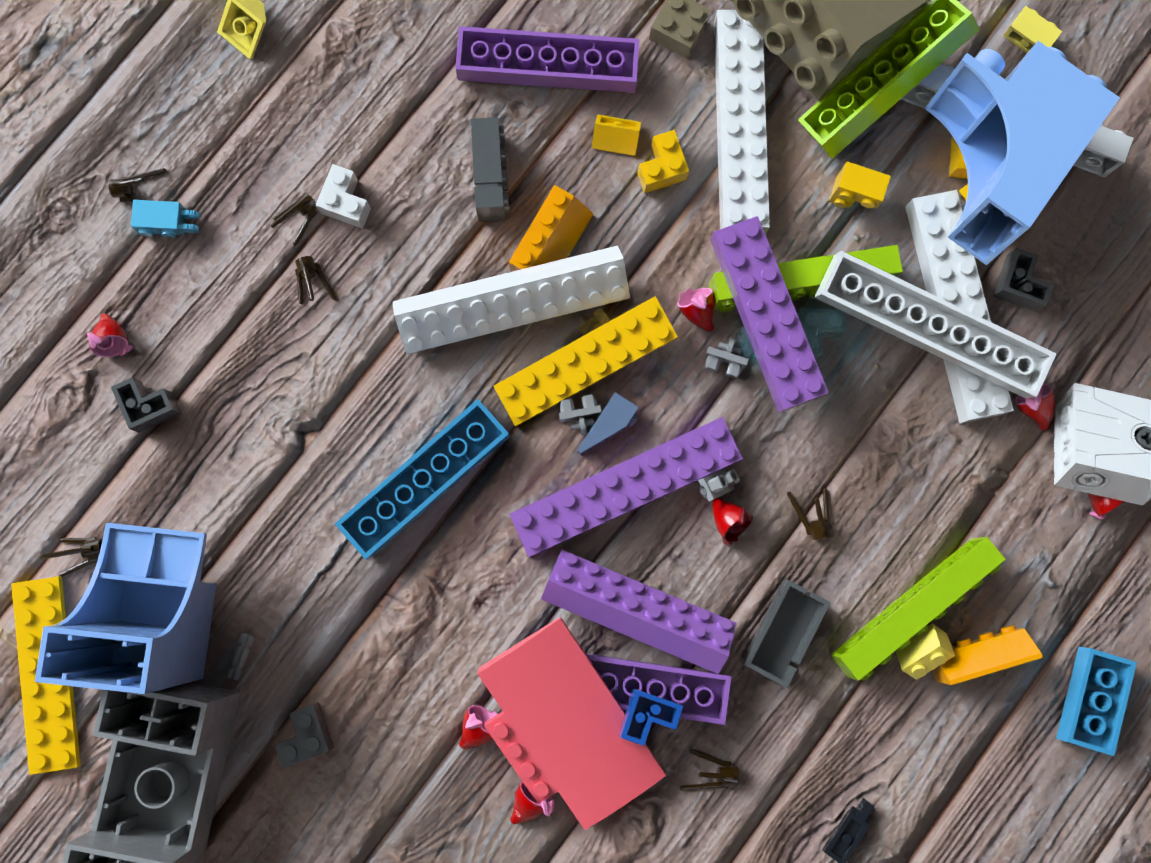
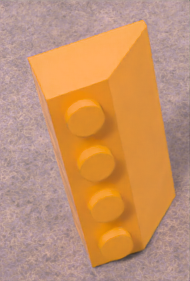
[509,185,593,271]
[933,625,1043,685]

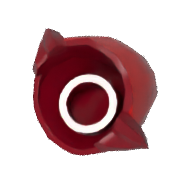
[712,497,753,545]

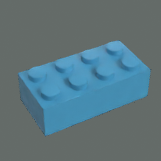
[1056,647,1137,756]

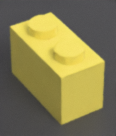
[1003,6,1062,53]
[896,624,955,680]

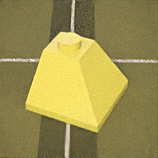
[217,0,266,59]

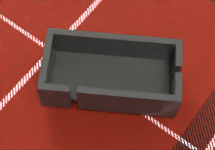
[471,117,510,222]
[741,580,831,688]

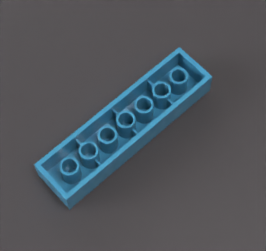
[335,399,510,560]

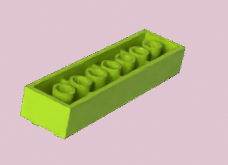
[798,0,980,159]
[708,245,903,312]
[830,537,1006,681]

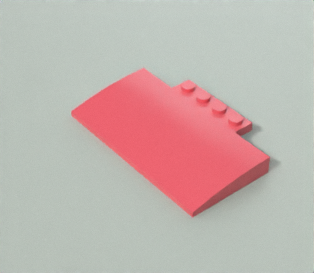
[477,617,666,830]

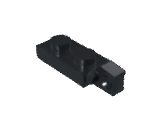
[822,798,874,863]

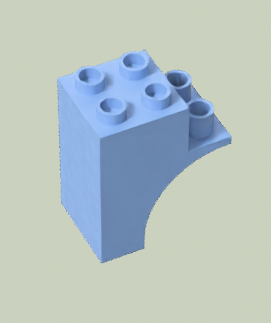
[925,41,1120,265]
[35,523,217,694]

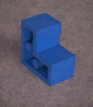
[618,689,683,746]

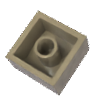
[649,0,711,59]

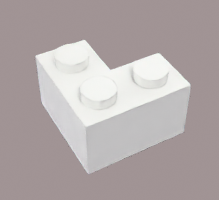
[315,164,371,229]

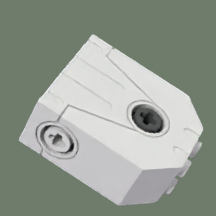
[1054,383,1151,505]

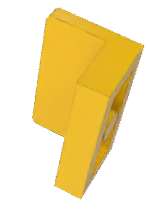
[592,114,641,156]

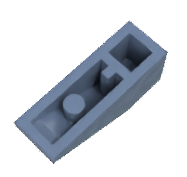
[577,392,639,455]

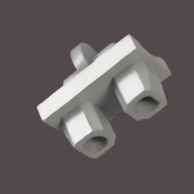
[704,338,749,379]
[559,394,601,434]
[698,468,740,501]

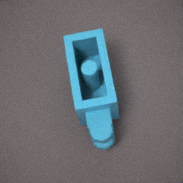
[131,200,200,238]

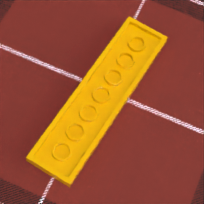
[494,296,678,426]
[11,576,81,775]

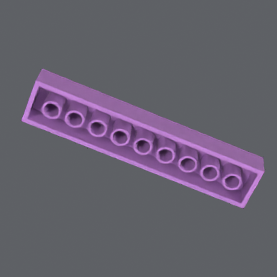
[509,417,743,558]

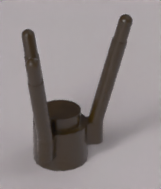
[109,168,166,202]
[271,192,317,246]
[295,256,336,304]
[787,488,832,540]
[39,536,102,577]
[679,749,739,791]

